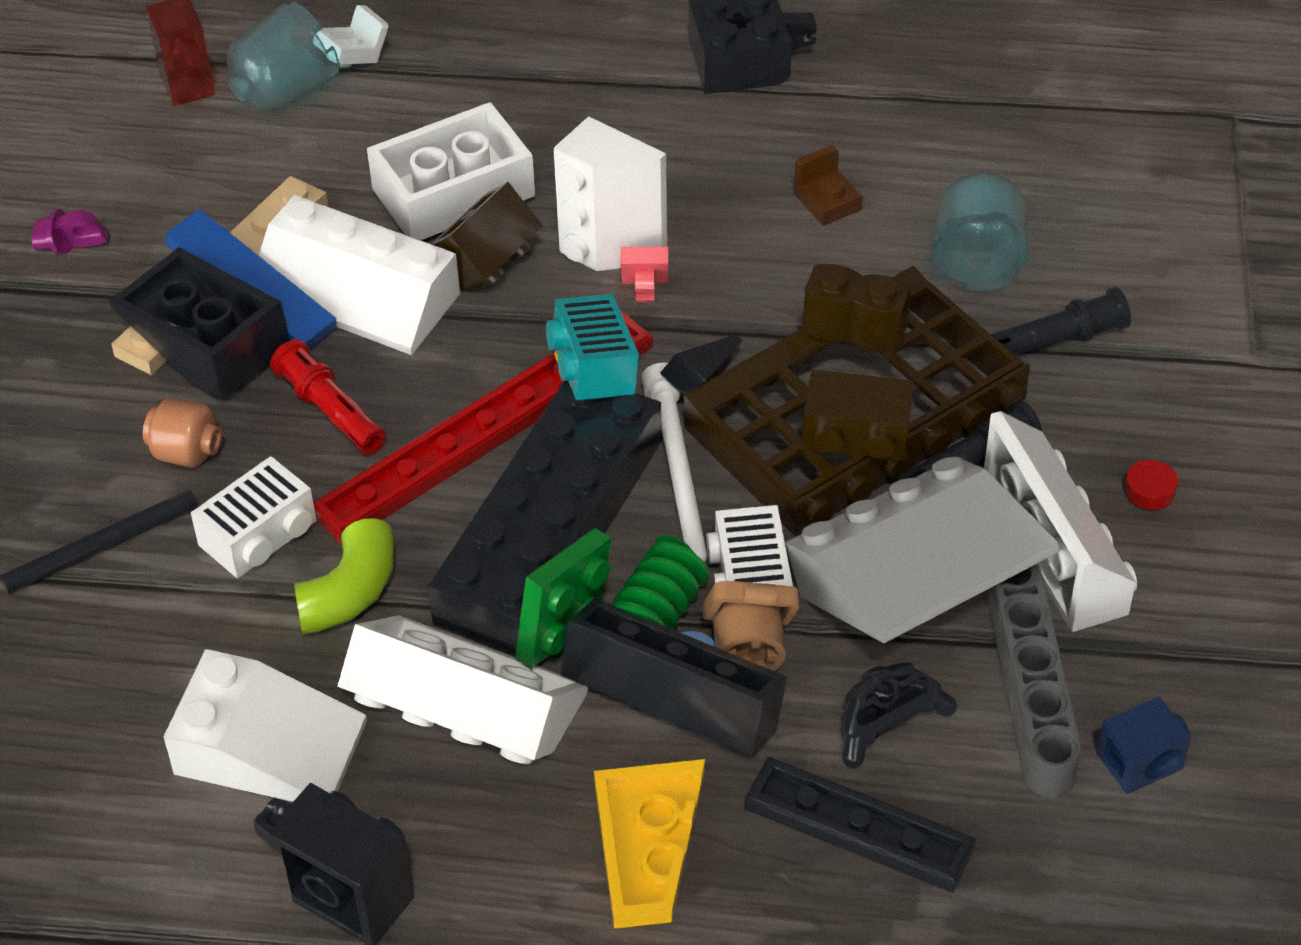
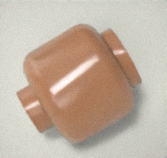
[142,397,222,468]

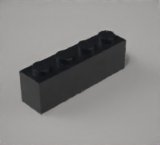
[561,598,787,756]

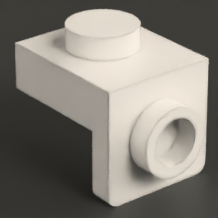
[312,5,388,67]

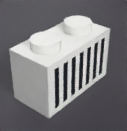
[191,456,316,579]
[706,505,793,586]

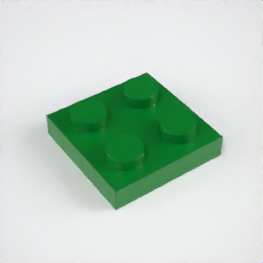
[515,528,612,668]

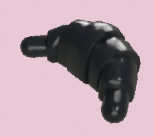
[843,662,957,768]

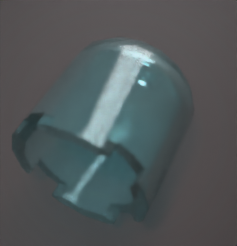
[227,2,340,111]
[933,173,1028,291]

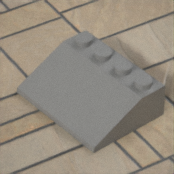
[785,457,1060,643]

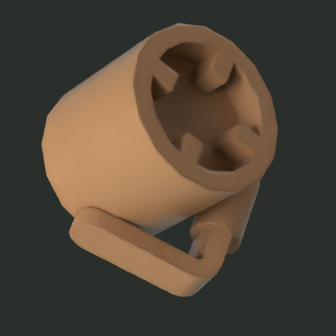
[702,581,799,671]

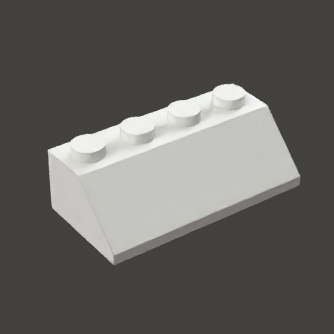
[259,195,460,355]
[984,411,1137,633]
[338,615,588,764]

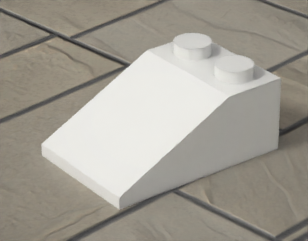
[163,649,367,802]

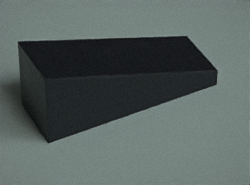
[660,335,743,394]

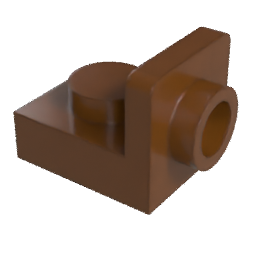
[794,145,863,226]

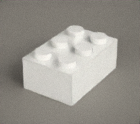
[367,102,535,241]

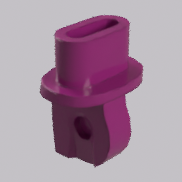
[31,209,109,254]

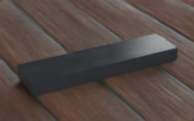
[744,756,976,894]

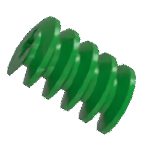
[611,535,710,629]

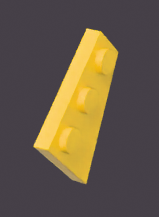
[594,759,705,929]

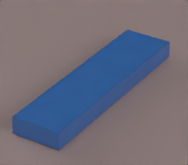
[165,209,337,348]

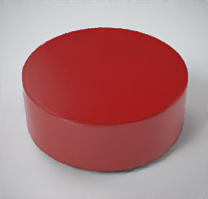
[1124,460,1178,510]

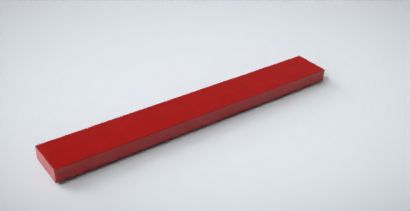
[313,310,653,545]

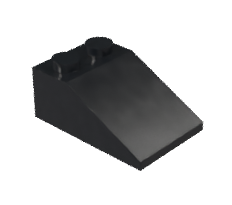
[109,247,290,400]

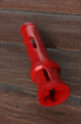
[270,339,386,456]

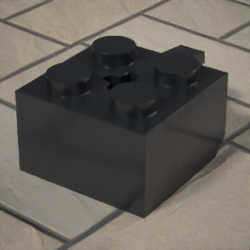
[689,0,817,94]
[253,782,415,945]

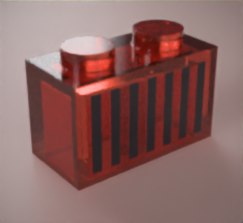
[145,0,215,106]

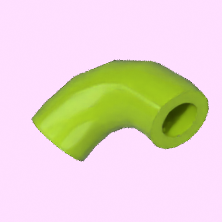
[294,518,395,635]

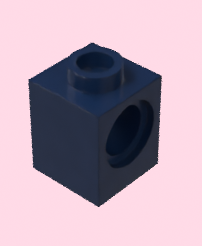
[1096,696,1191,794]

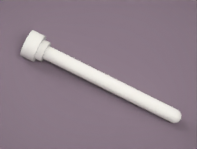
[641,362,707,562]

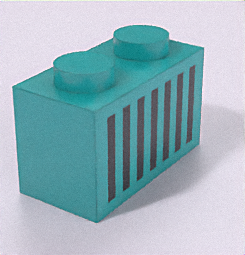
[546,294,639,401]

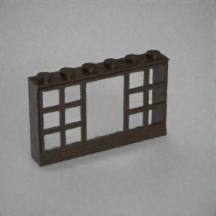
[684,266,1030,537]

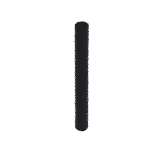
[0,489,198,594]

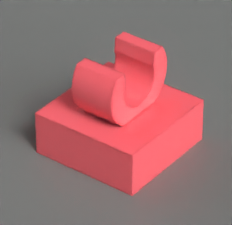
[621,247,669,302]

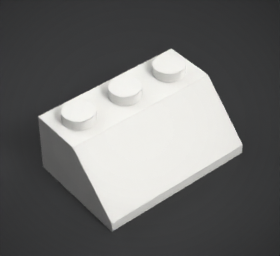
[554,116,667,271]

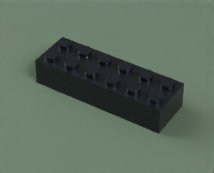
[428,381,662,656]

